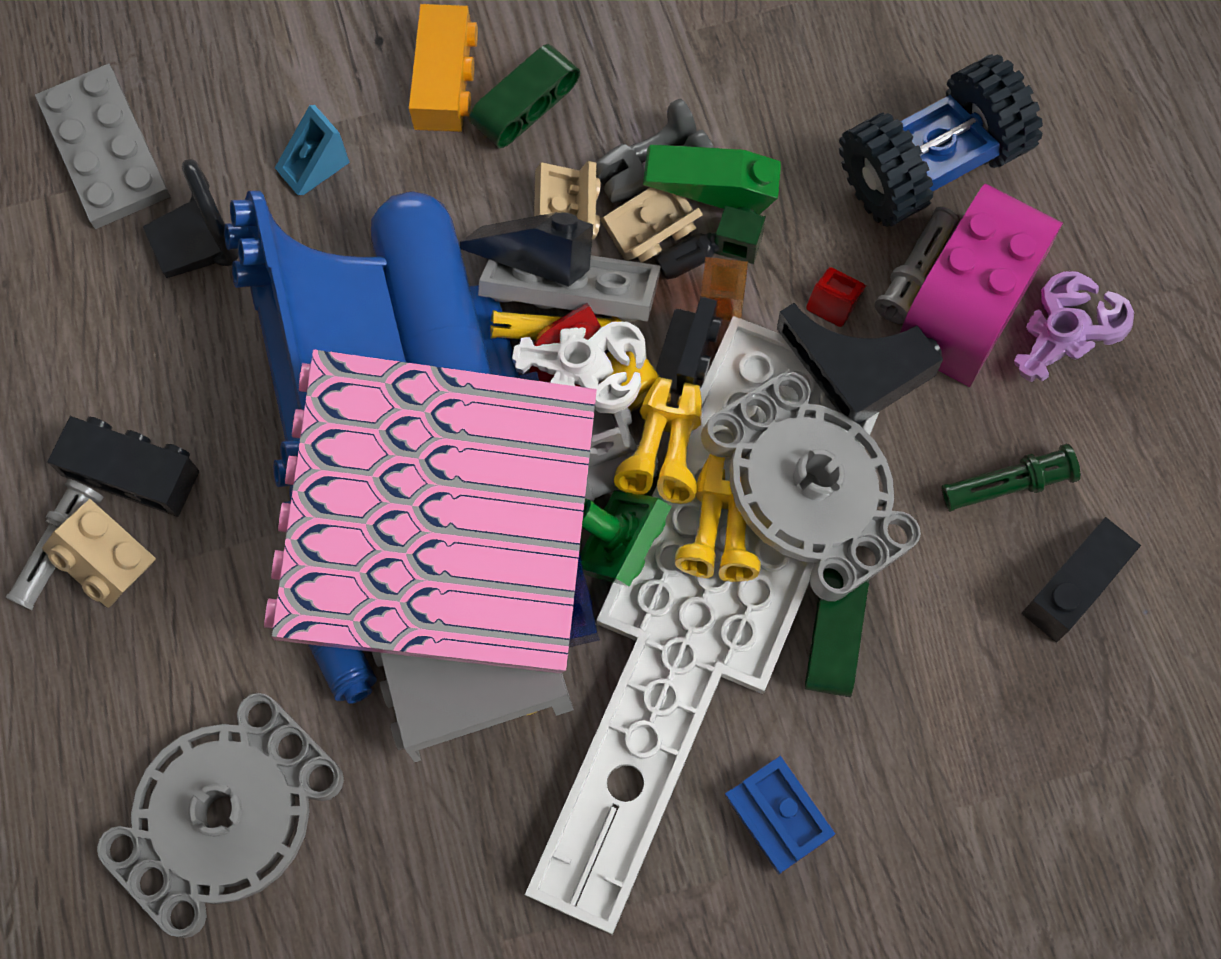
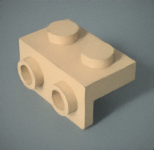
[534,161,601,239]
[600,187,703,263]
[42,499,156,608]

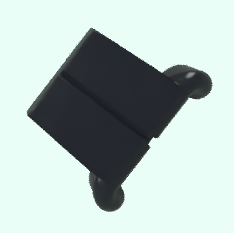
[143,159,239,278]

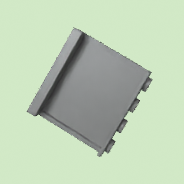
[372,652,574,762]

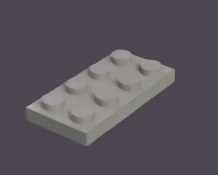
[35,64,171,229]
[478,255,660,322]

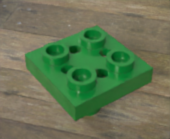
[577,490,672,587]

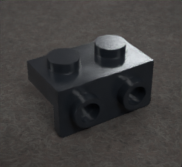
[656,296,723,394]

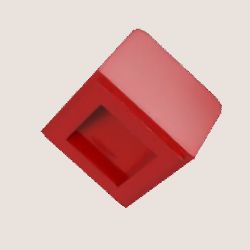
[806,267,867,327]

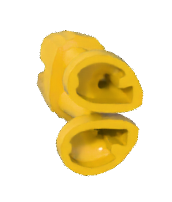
[614,377,703,504]
[675,454,761,582]

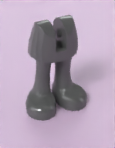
[596,98,714,203]

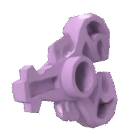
[1014,272,1134,382]

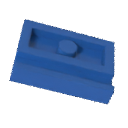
[724,756,835,875]

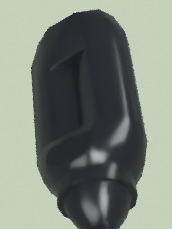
[655,232,719,280]

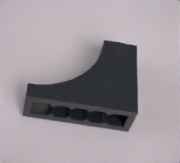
[777,303,943,424]

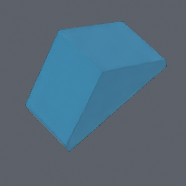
[275,105,350,195]

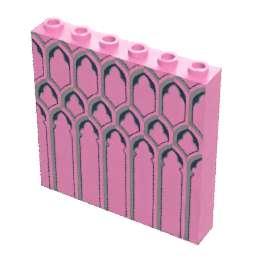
[264,350,597,673]

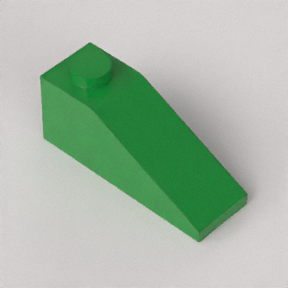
[643,145,781,215]

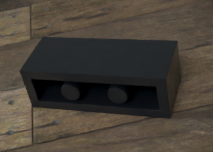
[47,416,200,517]

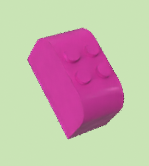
[900,183,1063,387]

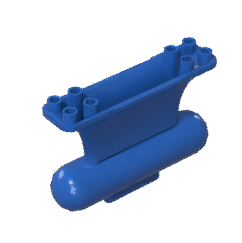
[224,190,520,504]

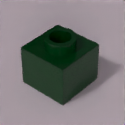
[714,205,766,264]

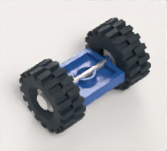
[839,54,1043,227]

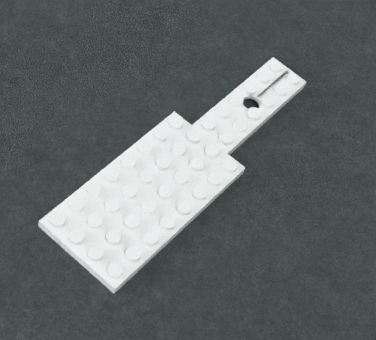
[525,316,879,935]

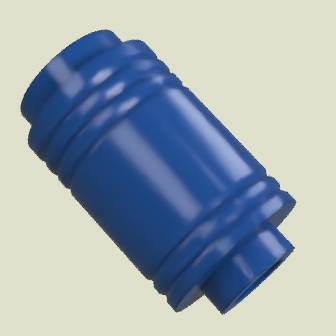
[308,644,377,704]

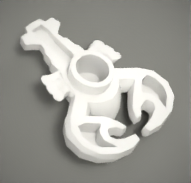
[512,322,646,414]

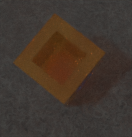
[700,257,748,321]

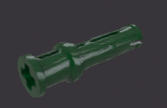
[941,443,1081,512]

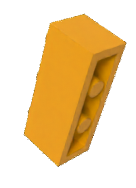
[409,4,478,132]

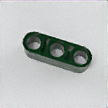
[469,44,580,148]
[805,568,869,698]

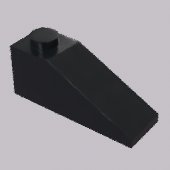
[460,212,594,287]
[1021,517,1141,643]

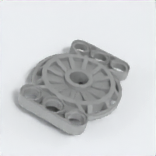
[701,372,921,601]
[97,693,344,938]

